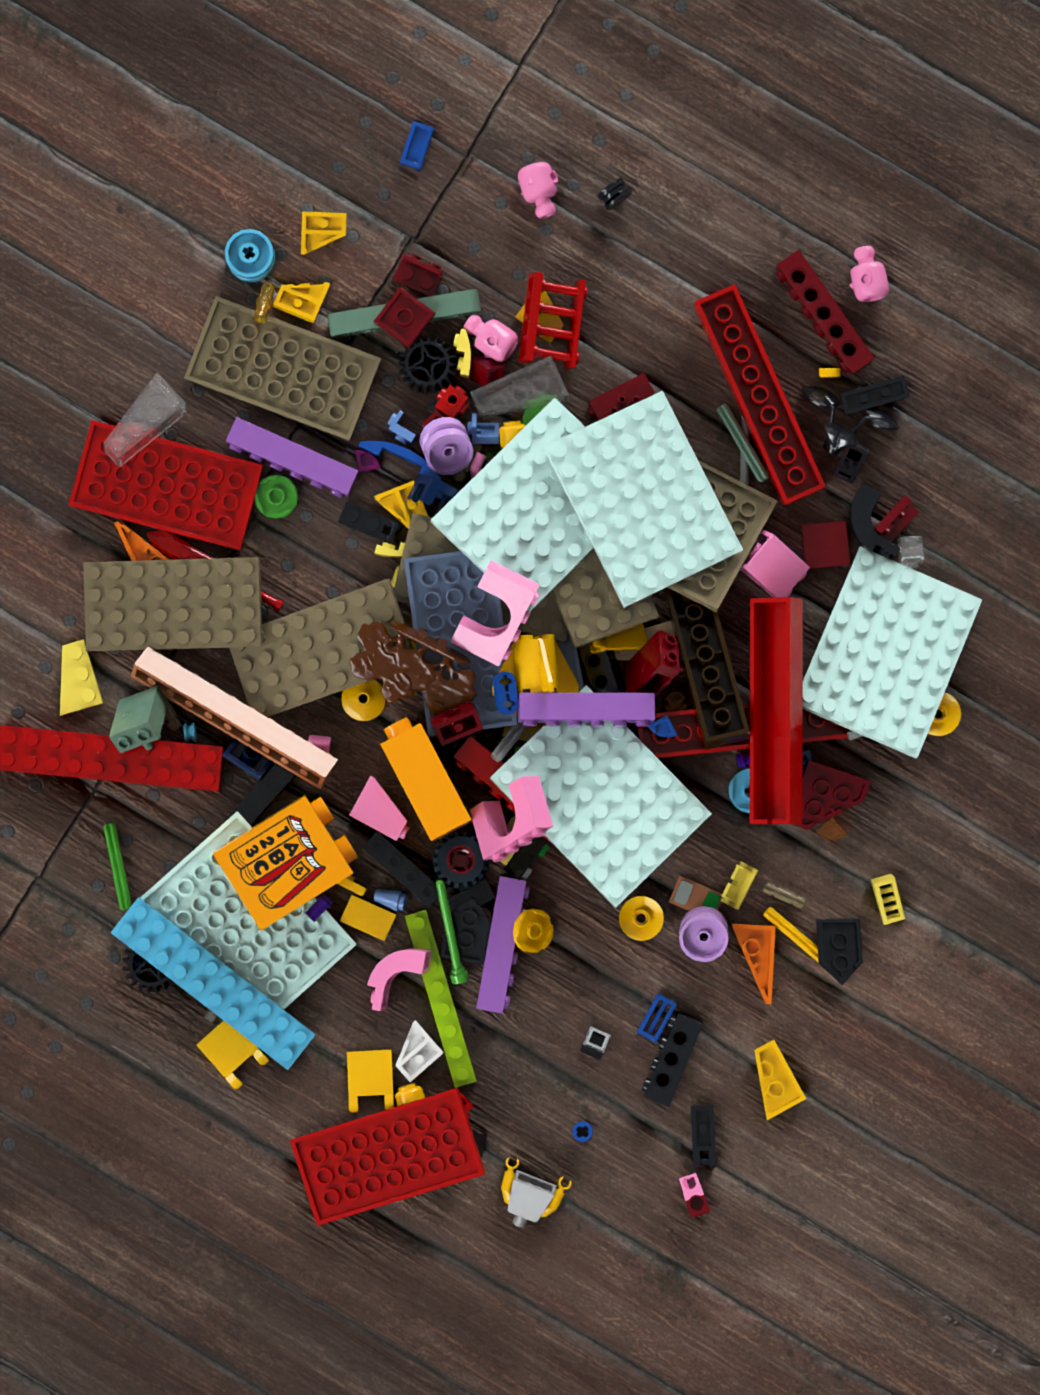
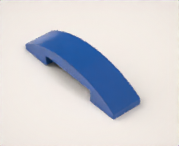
[359,441,441,480]

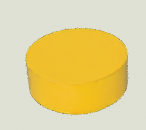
[819,368,841,378]

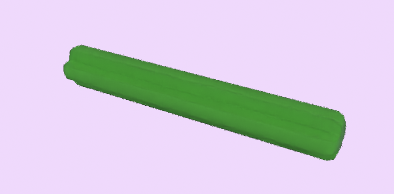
[103,823,132,911]

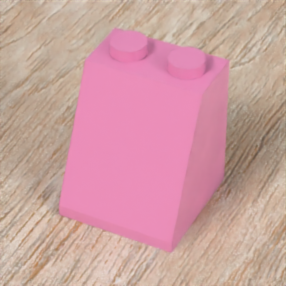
[740,530,810,598]
[349,776,410,841]

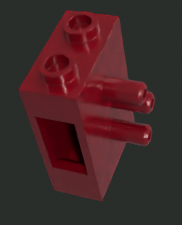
[587,373,655,421]
[624,630,684,696]

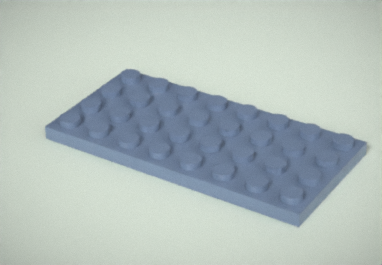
[404,551,517,737]

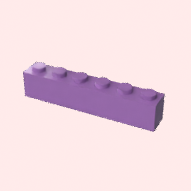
[226,417,359,498]
[518,693,655,727]
[476,876,530,1014]

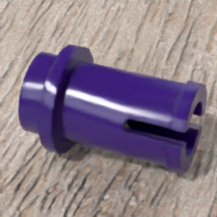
[735,752,750,769]
[304,894,333,923]

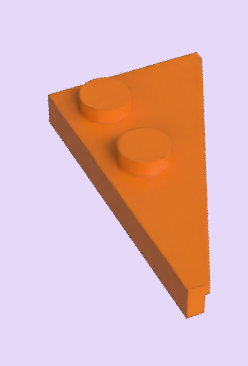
[114,521,169,561]
[732,924,776,1005]

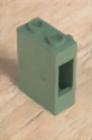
[109,685,168,753]

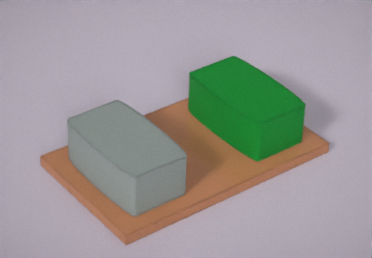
[669,876,722,911]

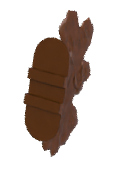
[349,621,477,716]

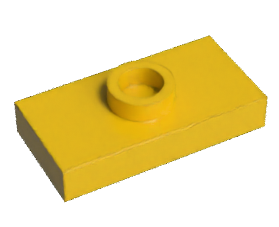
[337,875,367,897]

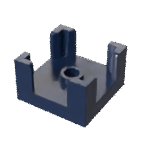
[407,474,459,514]

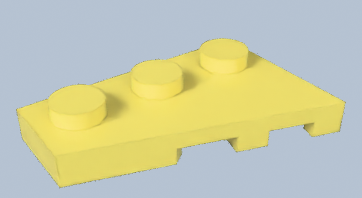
[60,639,103,716]

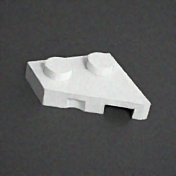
[395,1020,444,1082]

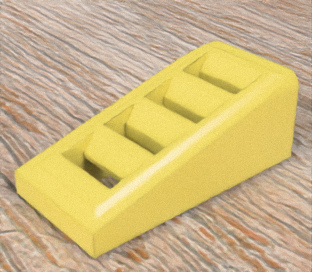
[871,874,905,925]

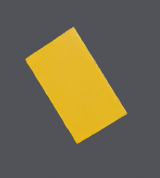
[340,895,396,941]

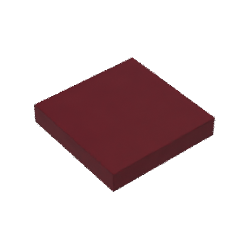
[373,286,436,349]
[801,521,850,569]

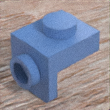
[387,410,417,445]
[468,413,499,444]

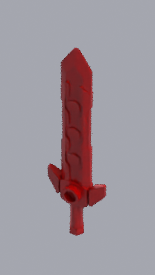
[147,530,284,612]

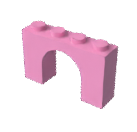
[451,560,540,666]
[470,776,553,862]

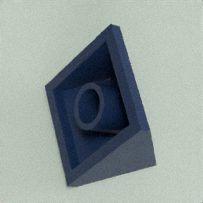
[222,739,274,781]

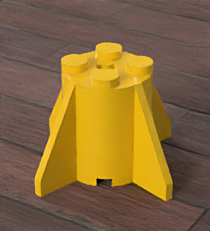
[492,634,579,696]

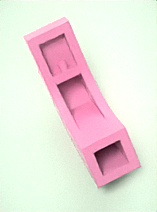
[367,948,432,1011]

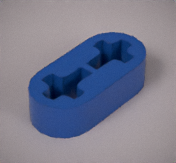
[493,671,518,715]

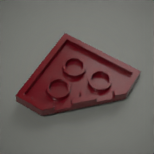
[791,759,871,830]

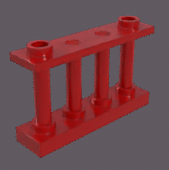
[518,272,587,370]

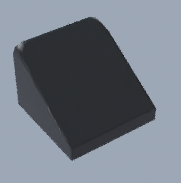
[434,737,467,761]
[580,1026,611,1060]

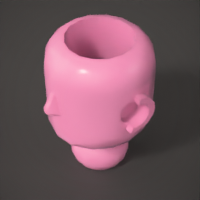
[518,162,558,219]
[850,246,889,302]
[463,315,518,362]

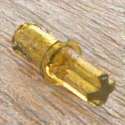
[253,282,275,324]

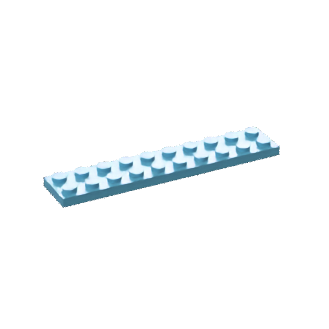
[111,897,316,1070]

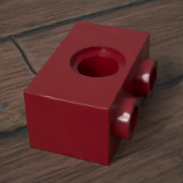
[429,701,483,746]

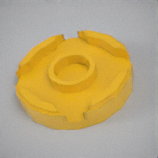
[513,908,554,953]

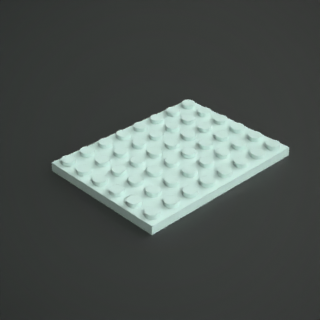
[543,391,743,608]
[430,398,594,612]
[803,546,982,759]
[490,685,712,908]
[140,811,357,1009]

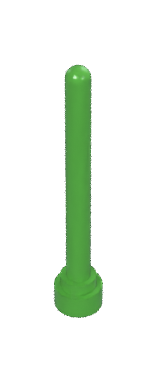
[436,879,469,984]

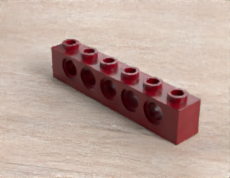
[775,250,875,376]

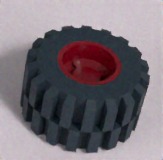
[433,832,489,891]

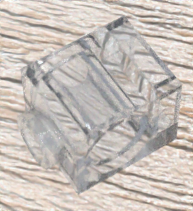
[897,535,924,569]

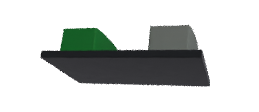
[504,836,550,880]

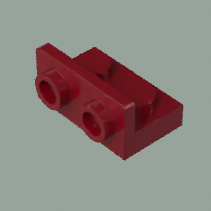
[392,253,444,297]
[874,495,918,542]

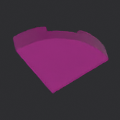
[355,450,381,473]

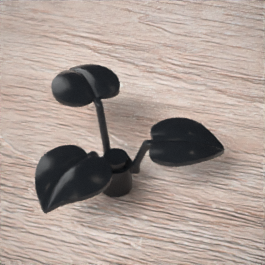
[801,386,900,455]

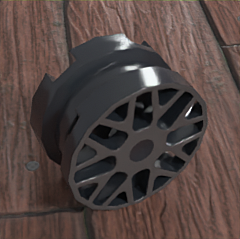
[597,178,632,211]

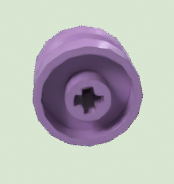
[419,417,474,475]
[679,906,729,962]

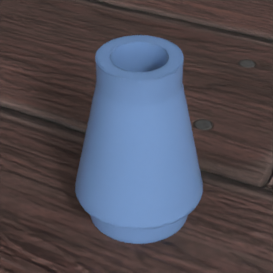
[374,889,408,912]

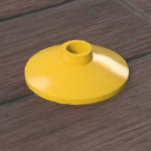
[341,680,386,721]
[928,692,961,736]
[619,896,664,941]

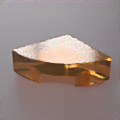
[815,817,847,840]

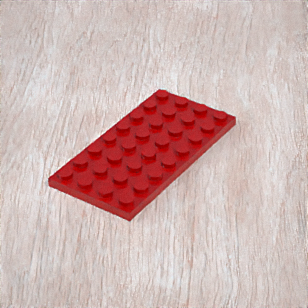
[69,420,264,551]
[290,1087,486,1226]

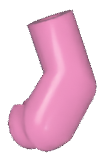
[469,452,487,480]

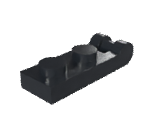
[338,502,404,546]
[690,1105,716,1169]

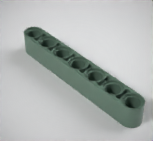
[327,289,481,338]

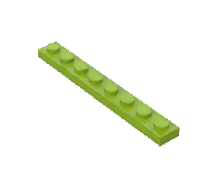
[405,910,476,1088]

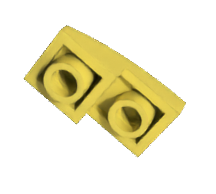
[453,329,471,378]
[375,542,405,558]

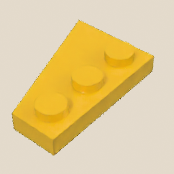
[754,1039,806,1120]

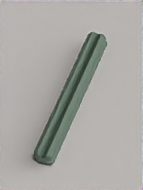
[717,404,769,483]

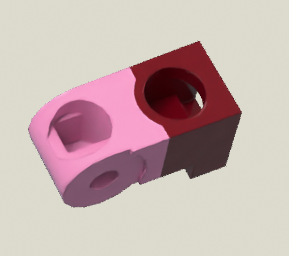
[679,1173,710,1218]

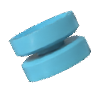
[225,229,276,282]

